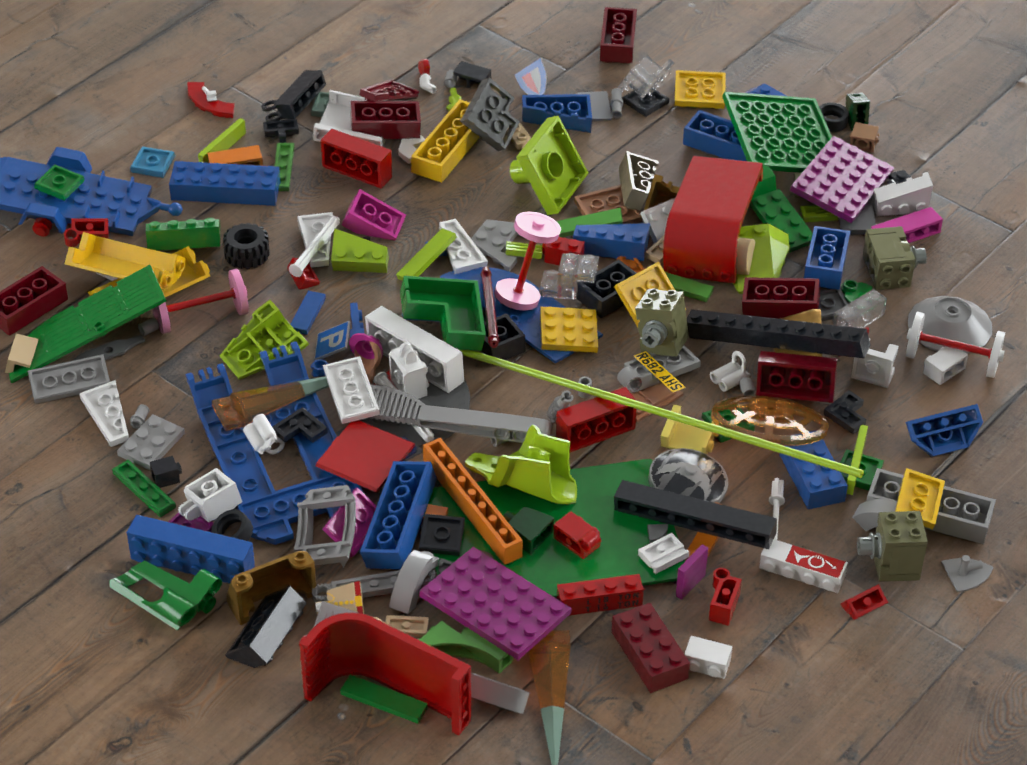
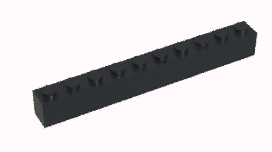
[687,309,871,359]

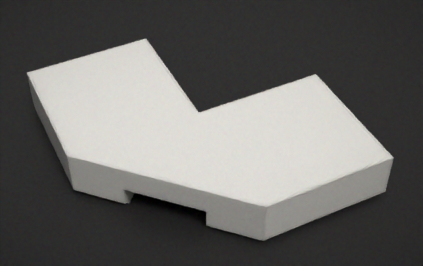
[398,135,425,164]

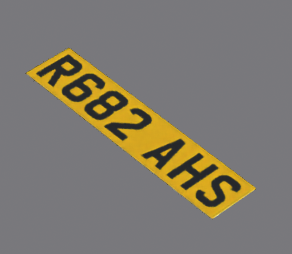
[634,351,686,393]

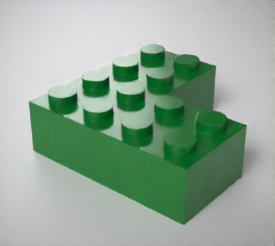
[400,276,486,351]

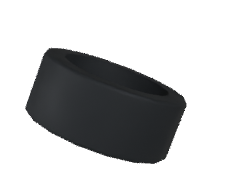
[819,103,849,132]
[212,509,253,541]

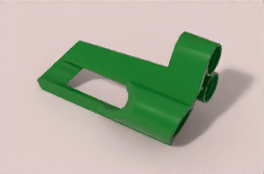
[109,560,222,630]

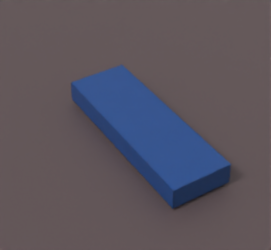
[290,290,326,335]

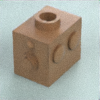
[849,122,879,153]

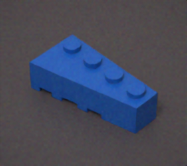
[522,94,592,133]
[573,223,650,261]

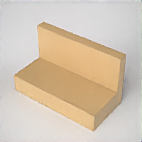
[5,333,38,373]

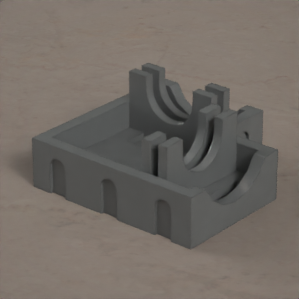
[461,78,520,151]

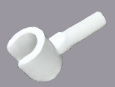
[202,86,217,101]

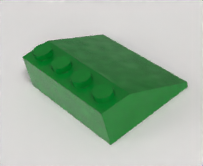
[145,218,221,251]

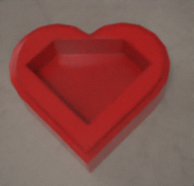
[418,59,430,75]

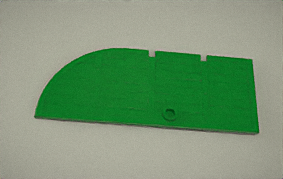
[9,265,167,383]

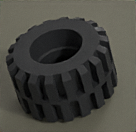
[223,223,270,269]

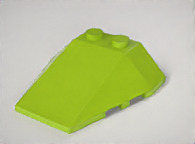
[733,223,790,294]
[220,300,309,380]

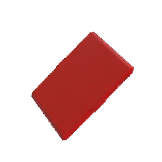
[315,420,415,492]

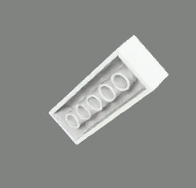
[365,306,464,393]

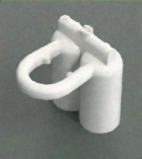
[710,351,750,392]
[243,414,285,455]

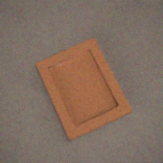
[616,382,683,422]

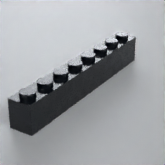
[614,480,777,549]

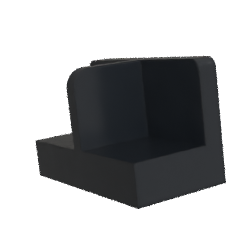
[453,61,491,89]

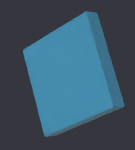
[130,146,175,178]

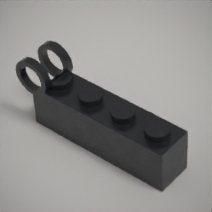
[261,70,326,122]

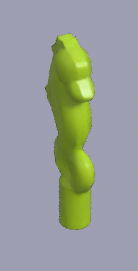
[446,87,462,111]

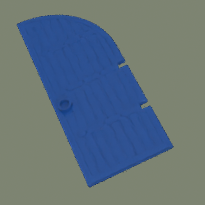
[440,267,603,363]

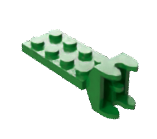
[749,164,813,253]

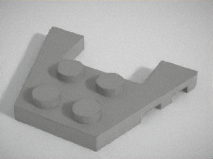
[471,219,520,272]

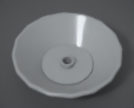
[908,296,992,353]

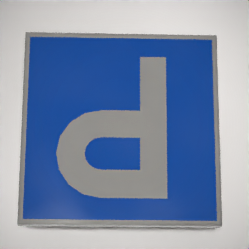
[314,321,351,360]

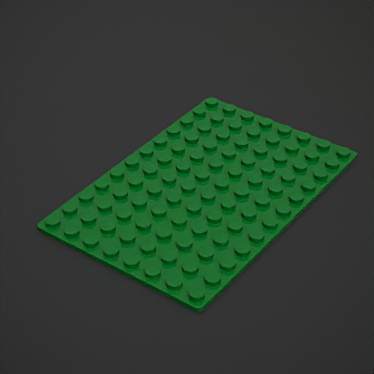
[423,459,685,598]

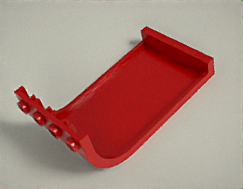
[663,156,763,283]
[299,613,471,736]

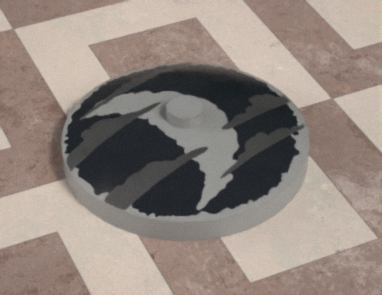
[648,448,728,503]

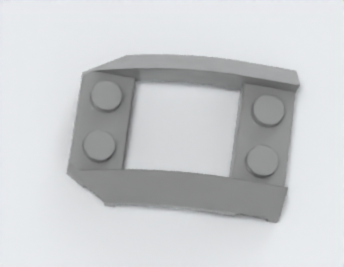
[294,485,356,568]

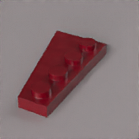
[359,79,419,101]

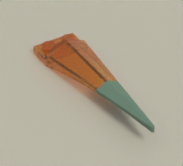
[212,376,329,431]
[528,630,571,765]

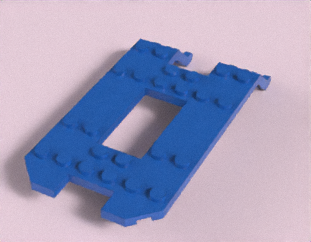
[185,341,363,545]

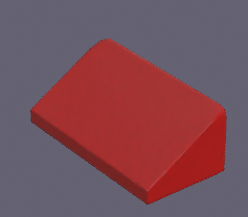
[287,257,320,290]
[840,584,888,620]

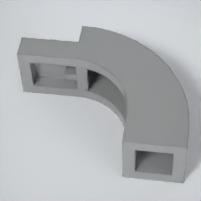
[852,499,927,535]
[389,550,439,614]

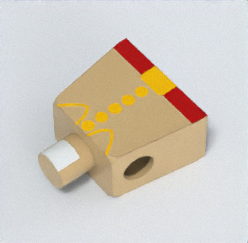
[316,581,364,615]

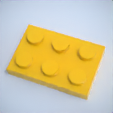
[895,468,945,529]

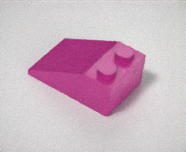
[341,189,406,241]

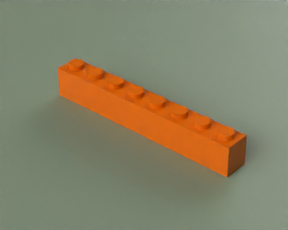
[423,438,523,565]

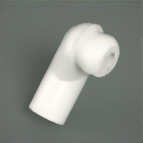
[419,74,436,94]

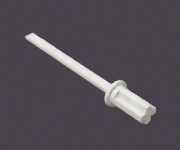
[769,478,785,540]

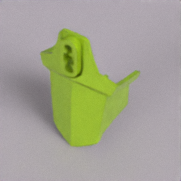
[465,425,577,504]

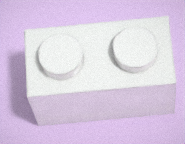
[923,346,968,385]
[685,636,732,679]

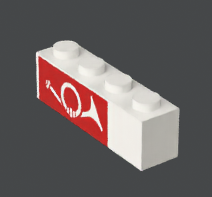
[759,539,848,593]

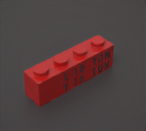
[557,574,644,616]

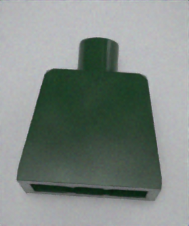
[845,93,870,131]
[503,507,554,554]

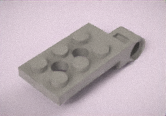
[617,345,701,393]

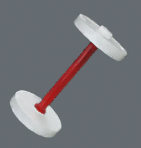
[906,312,1005,378]

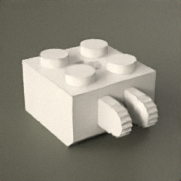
[389,342,429,399]
[178,468,243,522]

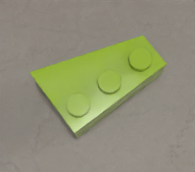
[331,228,389,273]

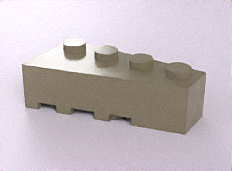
[618,151,658,211]

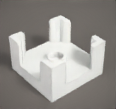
[851,338,899,388]

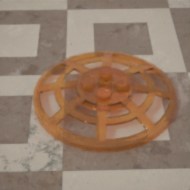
[711,396,829,446]

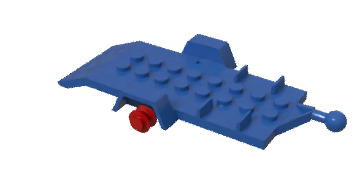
[0,147,183,237]

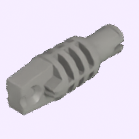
[546,390,574,423]

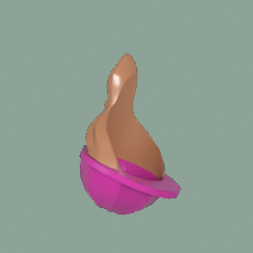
[349,333,383,383]

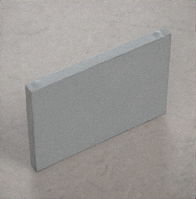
[578,91,612,121]

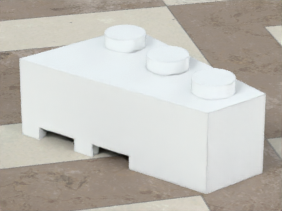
[872,172,933,216]

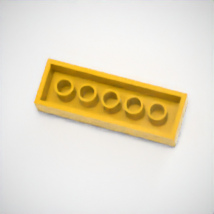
[411,99,479,183]

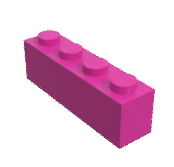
[871,207,943,243]

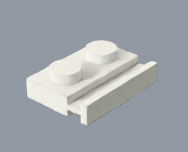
[638,533,689,574]

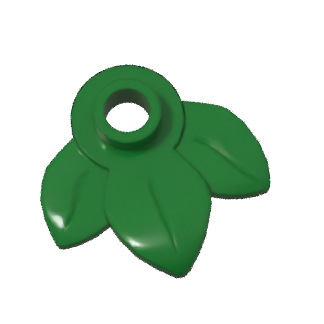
[841,279,874,305]

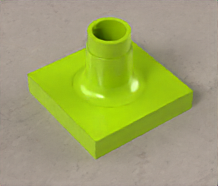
[510,116,589,215]

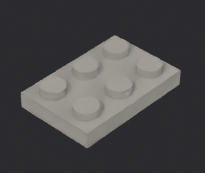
[117,414,185,470]

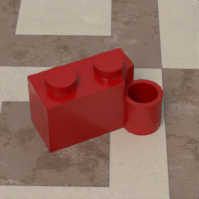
[64,218,109,247]
[542,237,585,269]
[553,511,601,559]
[709,567,742,626]

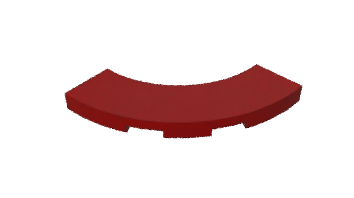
[187,82,235,118]

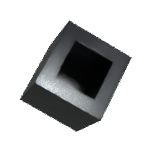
[150,455,182,488]

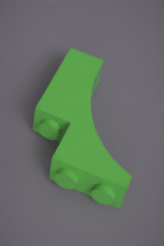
[418,621,513,674]

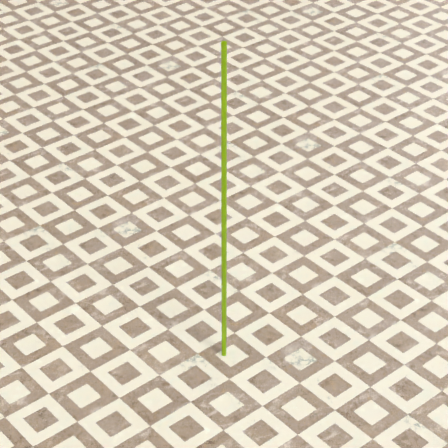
[459,349,864,478]

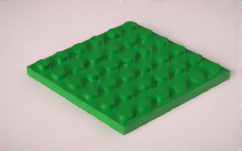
[722,92,832,173]

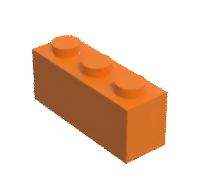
[207,145,263,166]

